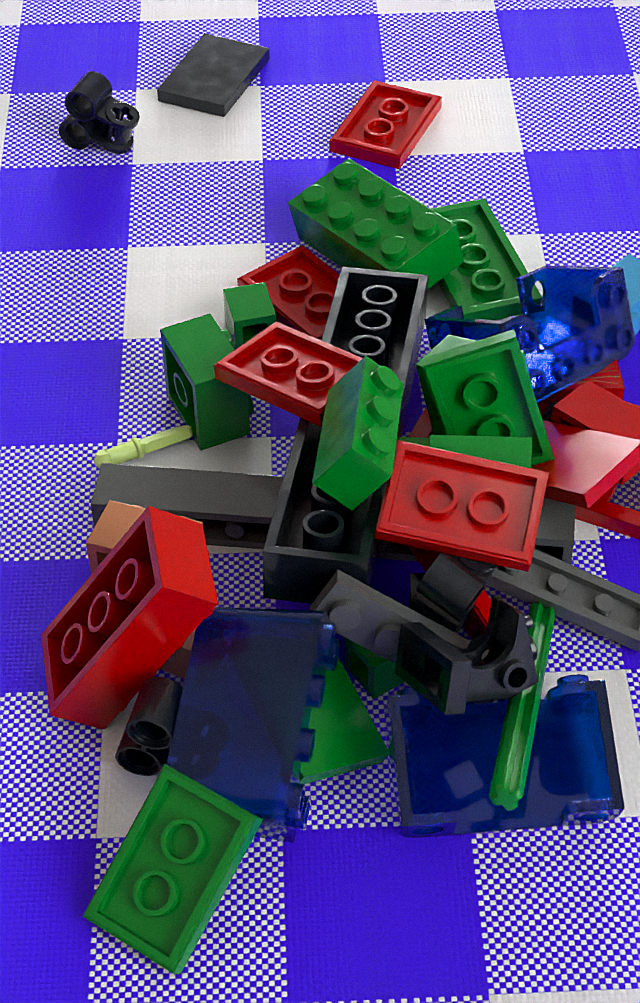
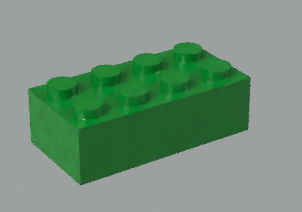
[288,158,464,289]

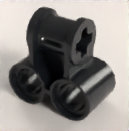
[59,71,140,154]
[408,552,498,633]
[115,677,231,780]

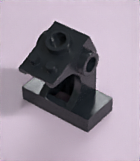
[395,596,538,715]

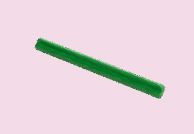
[489,602,555,811]

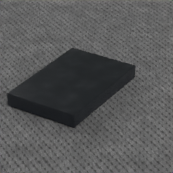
[157,33,270,117]

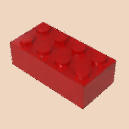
[41,506,218,729]

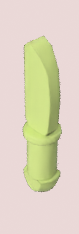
[94,425,193,469]

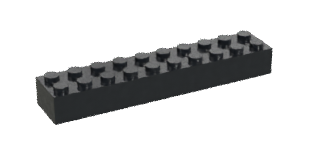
[263,267,428,604]

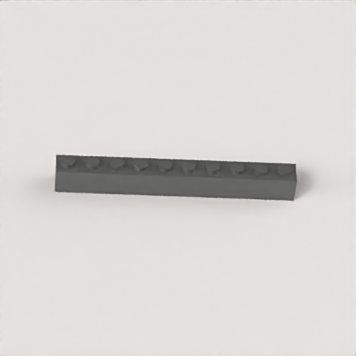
[91,463,575,564]

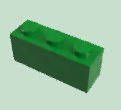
[312,356,404,511]

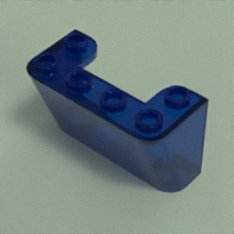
[424,266,635,403]
[166,607,340,843]
[384,674,625,838]

